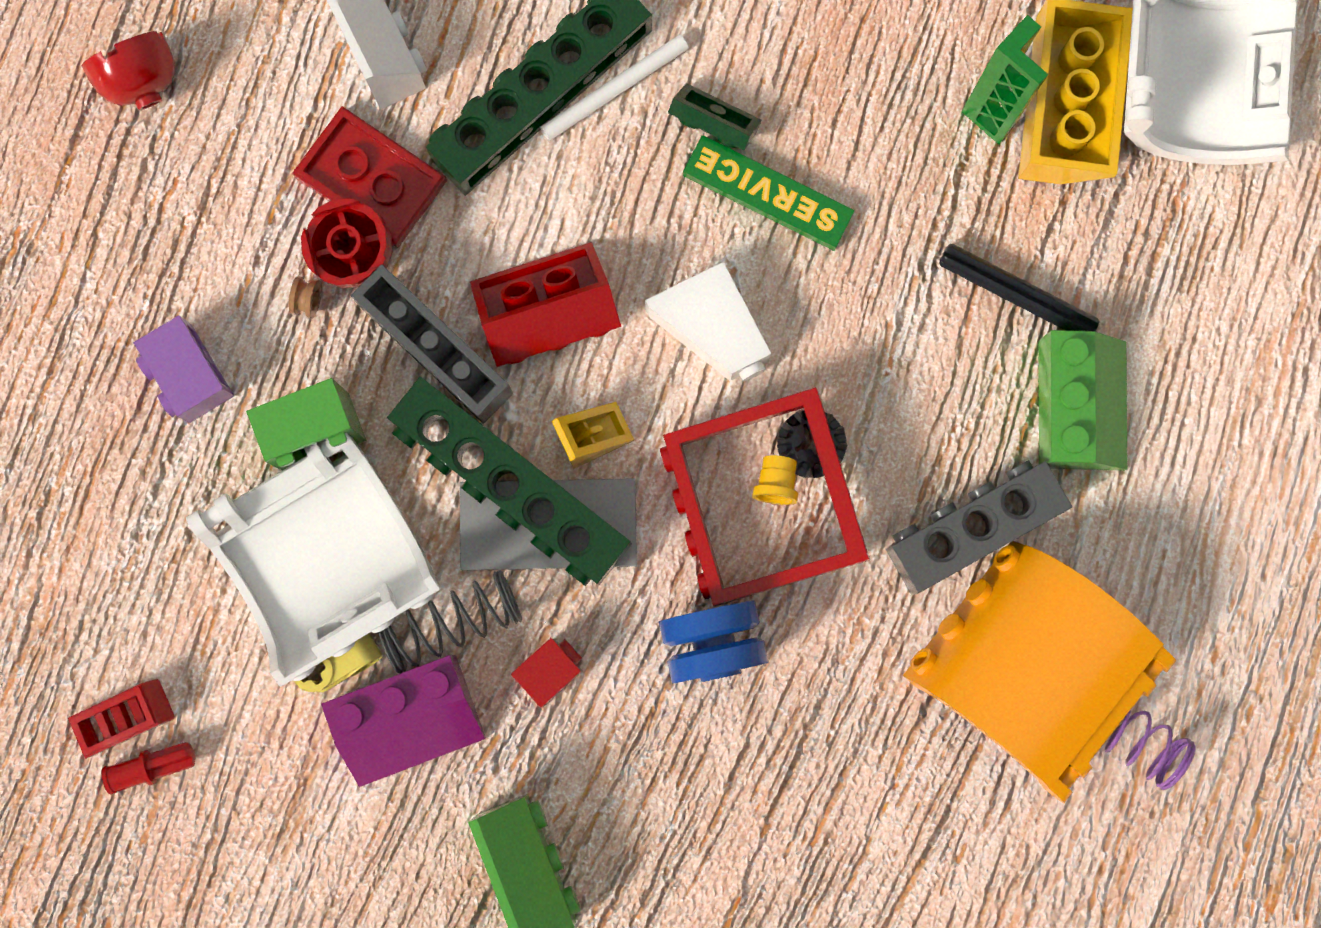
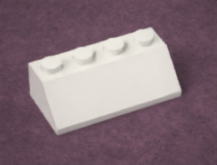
[327,0,427,110]

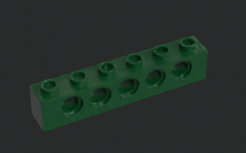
[425,0,652,196]
[387,376,632,586]

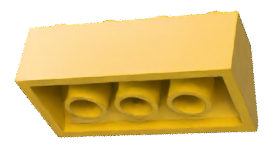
[1018,0,1133,184]

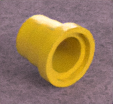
[752,455,798,505]

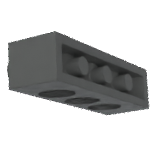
[350,264,513,424]
[885,460,1073,595]

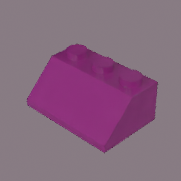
[321,655,486,787]

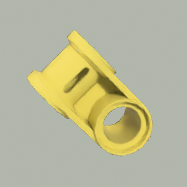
[294,633,383,693]

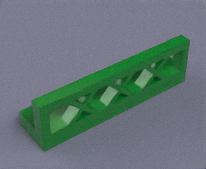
[961,15,1048,144]

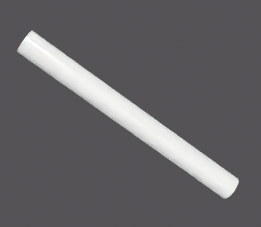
[540,34,689,141]

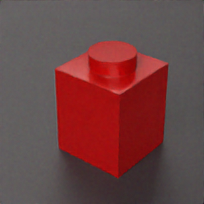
[511,638,583,708]

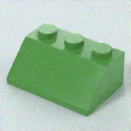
[1038,330,1128,471]
[468,794,581,928]

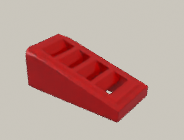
[68,679,174,759]

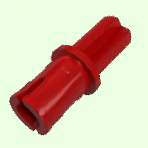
[101,742,196,795]

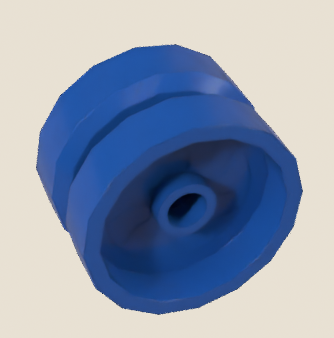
[659,600,769,684]

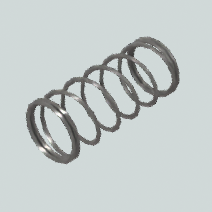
[378,569,522,674]

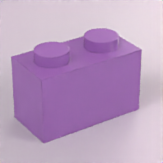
[133,315,234,423]

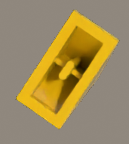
[552,401,634,469]

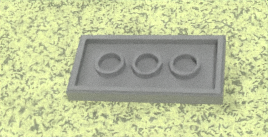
[460,478,637,571]

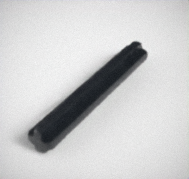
[939,244,1100,332]

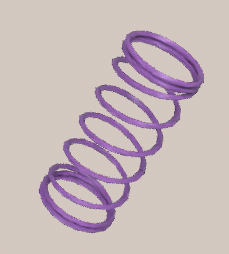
[1105,710,1196,790]

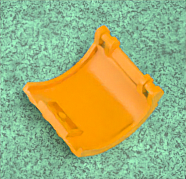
[903,541,1176,803]

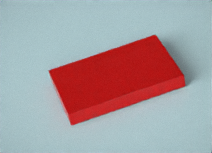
[292,106,448,248]

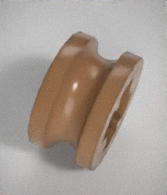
[289,276,321,318]

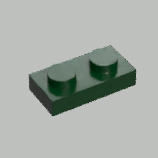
[668,83,762,150]

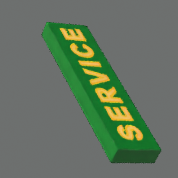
[683,135,855,251]

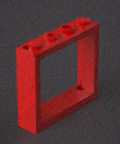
[660,387,870,606]

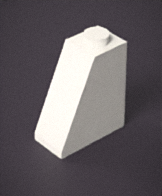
[645,262,771,382]

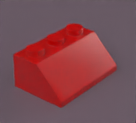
[469,242,621,367]

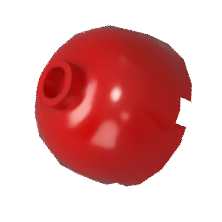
[81,31,175,111]
[301,198,393,288]

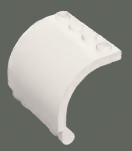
[1124,0,1298,165]
[186,433,440,687]

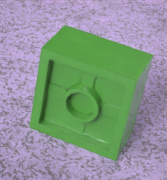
[246,378,367,470]

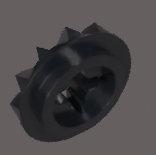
[777,410,848,478]

